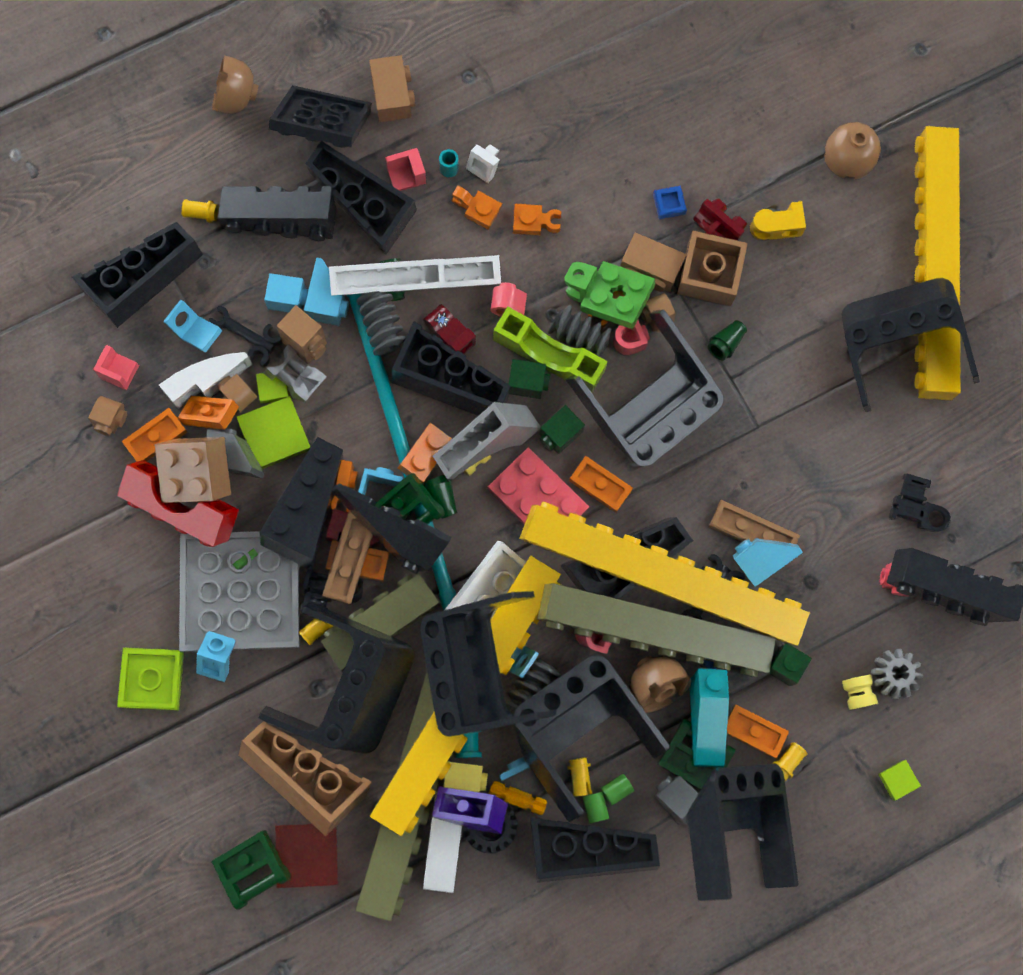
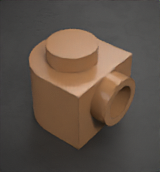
[641,293,676,333]
[217,374,258,413]
[88,396,127,436]

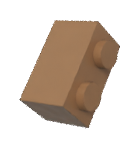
[369,55,416,122]
[620,232,686,293]
[277,305,327,364]

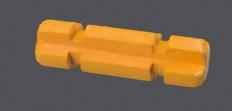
[489,781,547,815]

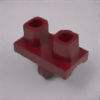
[693,198,747,241]

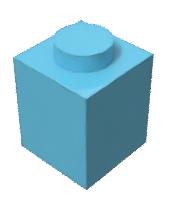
[264,273,309,312]

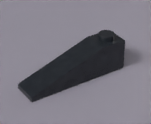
[331,483,452,574]

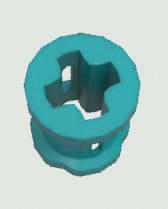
[455,731,482,759]

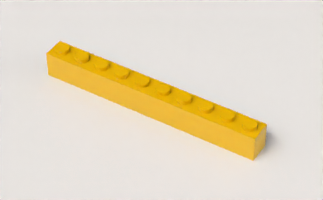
[915,126,961,400]
[519,502,810,646]
[370,555,561,837]

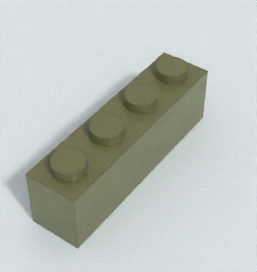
[321,574,440,673]

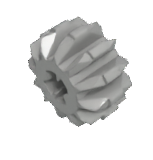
[871,649,923,699]

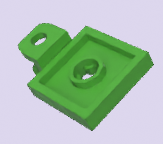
[564,261,655,329]

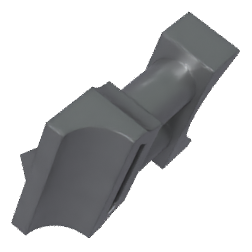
[264,345,326,403]

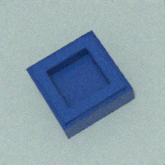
[653,186,687,219]

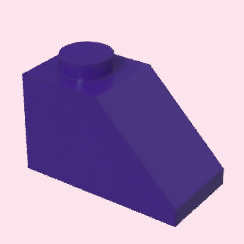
[432,787,508,834]

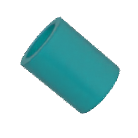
[439,149,459,177]

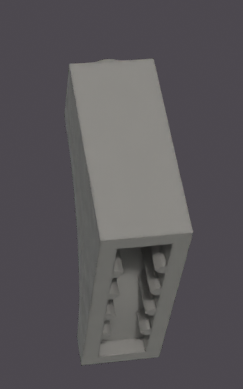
[433,402,541,479]

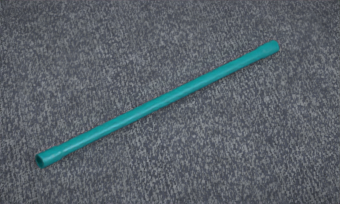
[346,294,457,611]

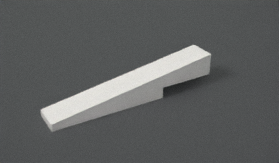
[329,255,501,296]

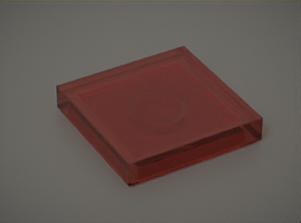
[275,824,339,888]

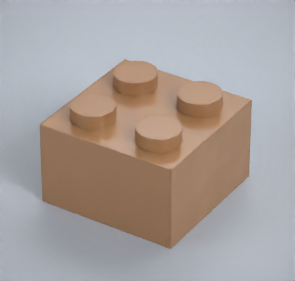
[677,231,748,306]
[154,437,231,503]

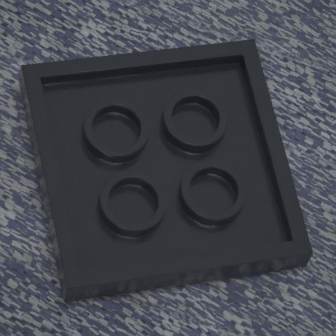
[269,85,372,148]

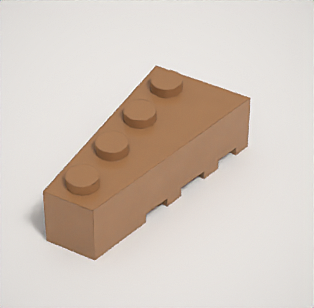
[239,721,372,836]

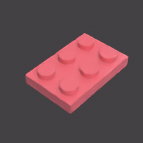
[488,447,589,525]

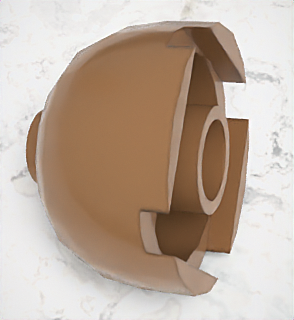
[212,55,258,114]
[824,122,881,179]
[630,656,692,713]

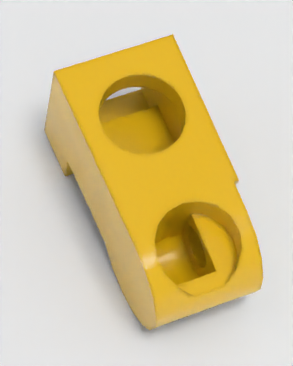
[750,201,806,240]

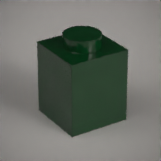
[508,359,551,399]
[539,405,585,454]
[769,643,812,687]

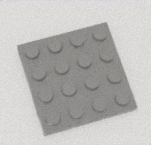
[179,531,300,652]

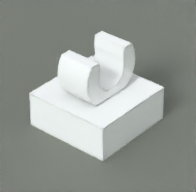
[465,145,500,183]

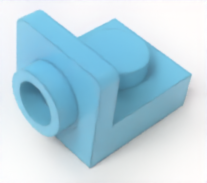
[196,631,235,682]

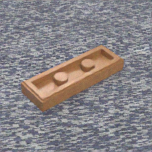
[708,500,800,544]
[322,511,373,605]

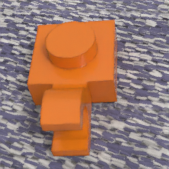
[452,186,502,230]
[331,460,358,513]

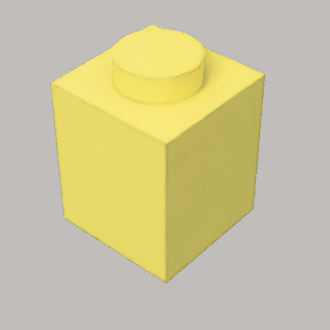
[444,762,488,793]

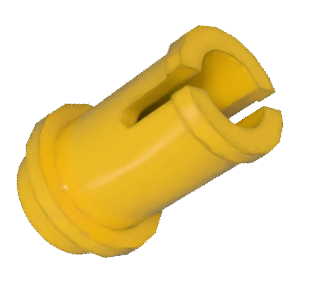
[182,199,219,223]
[299,618,333,645]
[772,742,808,781]
[567,758,593,796]

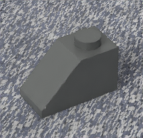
[206,428,265,479]
[654,776,699,824]

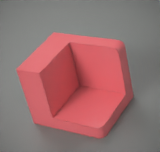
[385,148,426,191]
[93,345,139,390]

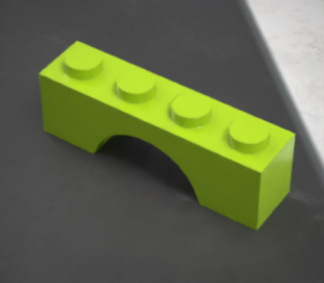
[493,307,608,393]

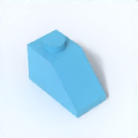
[304,257,349,326]
[733,538,803,587]

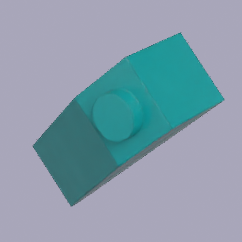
[689,669,729,767]

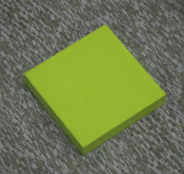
[237,396,311,469]
[117,648,184,711]

